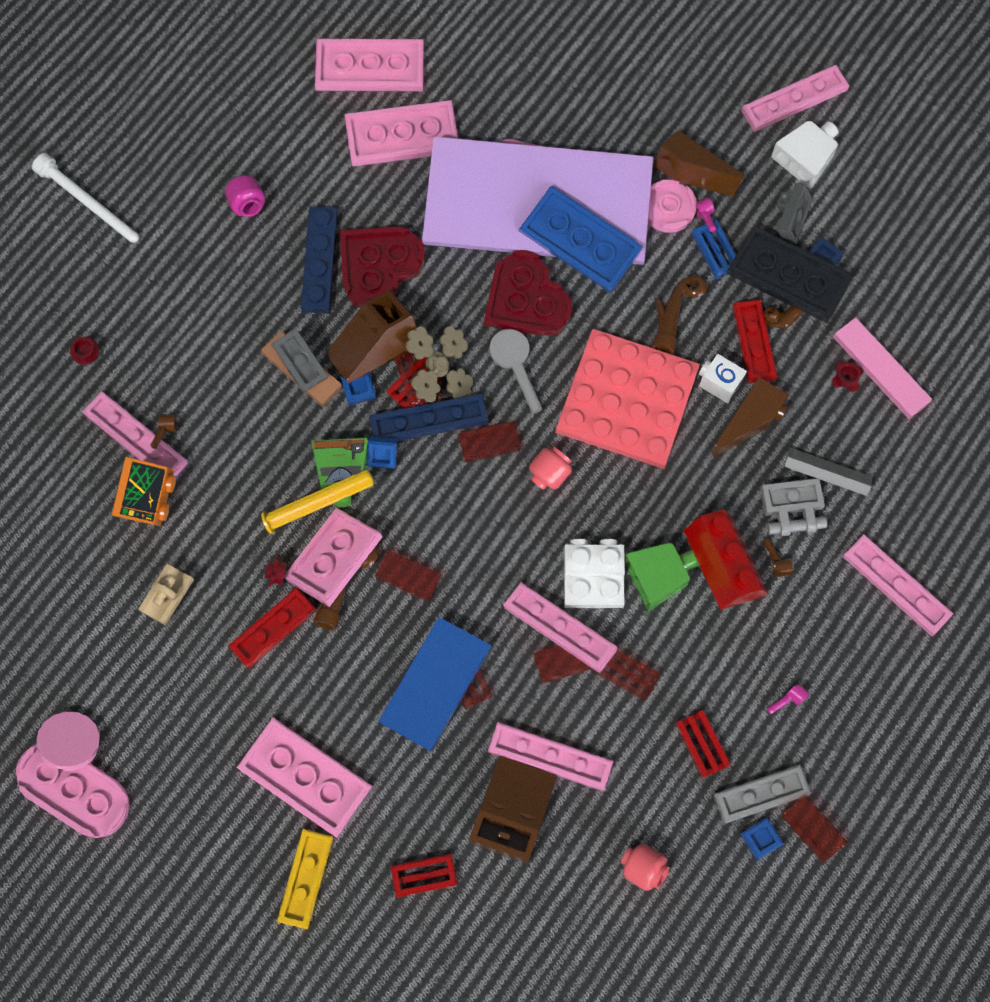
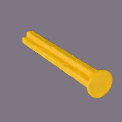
[261,470,374,534]

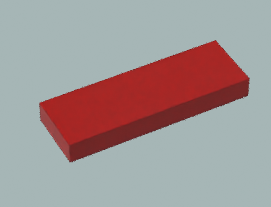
[732,299,777,384]
[228,587,316,670]

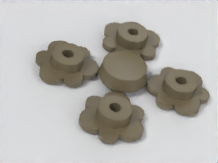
[406,326,473,402]

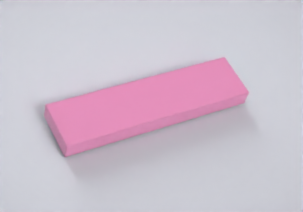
[741,65,849,132]
[833,317,932,420]
[82,391,188,476]
[843,534,953,636]
[503,582,618,673]
[488,722,613,791]

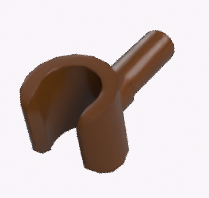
[150,414,177,449]
[763,539,793,577]

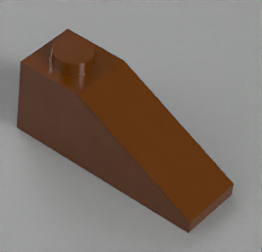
[653,130,745,197]
[711,377,789,457]

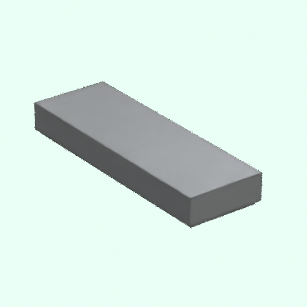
[784,448,872,496]
[713,765,811,824]

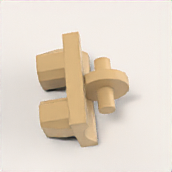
[139,564,194,625]

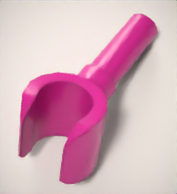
[696,198,716,232]
[766,685,809,714]

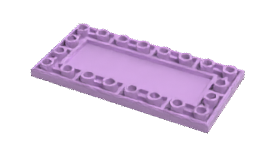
[422,137,653,265]

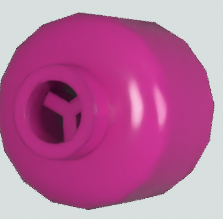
[225,175,265,217]

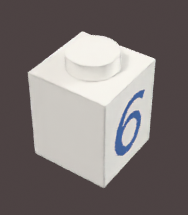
[699,354,747,403]

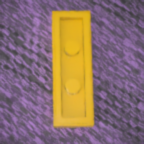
[277,829,333,930]

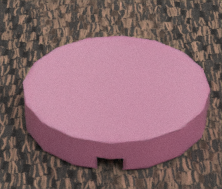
[648,179,697,233]
[37,712,100,771]

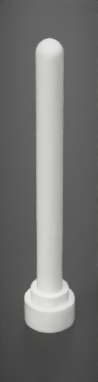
[32,153,139,243]

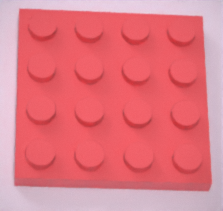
[555,329,700,469]

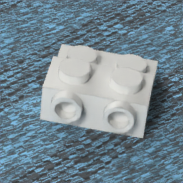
[564,539,625,608]

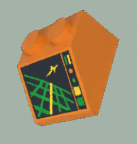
[112,457,176,527]

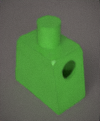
[624,543,699,611]

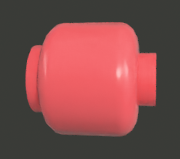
[529,446,572,490]
[621,843,670,891]

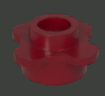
[831,362,863,392]
[264,555,286,587]

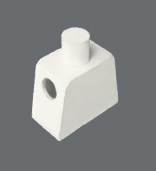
[771,121,838,189]

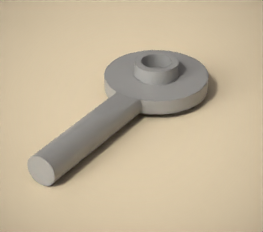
[490,329,542,414]

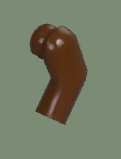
[764,306,804,328]

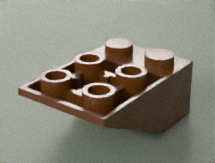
[325,290,417,384]
[469,756,557,864]

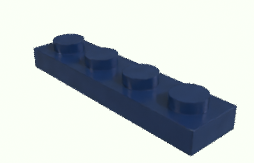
[301,206,338,314]
[369,394,488,442]

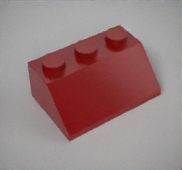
[683,510,768,610]

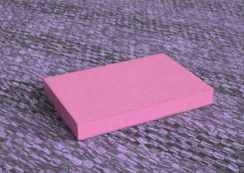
[284,507,383,607]

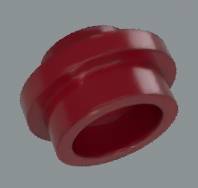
[70,337,99,365]

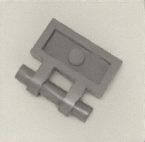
[760,479,827,536]

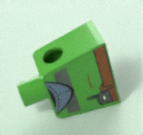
[312,438,368,507]

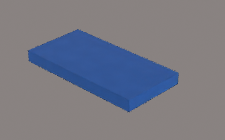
[519,186,643,294]
[378,617,491,752]

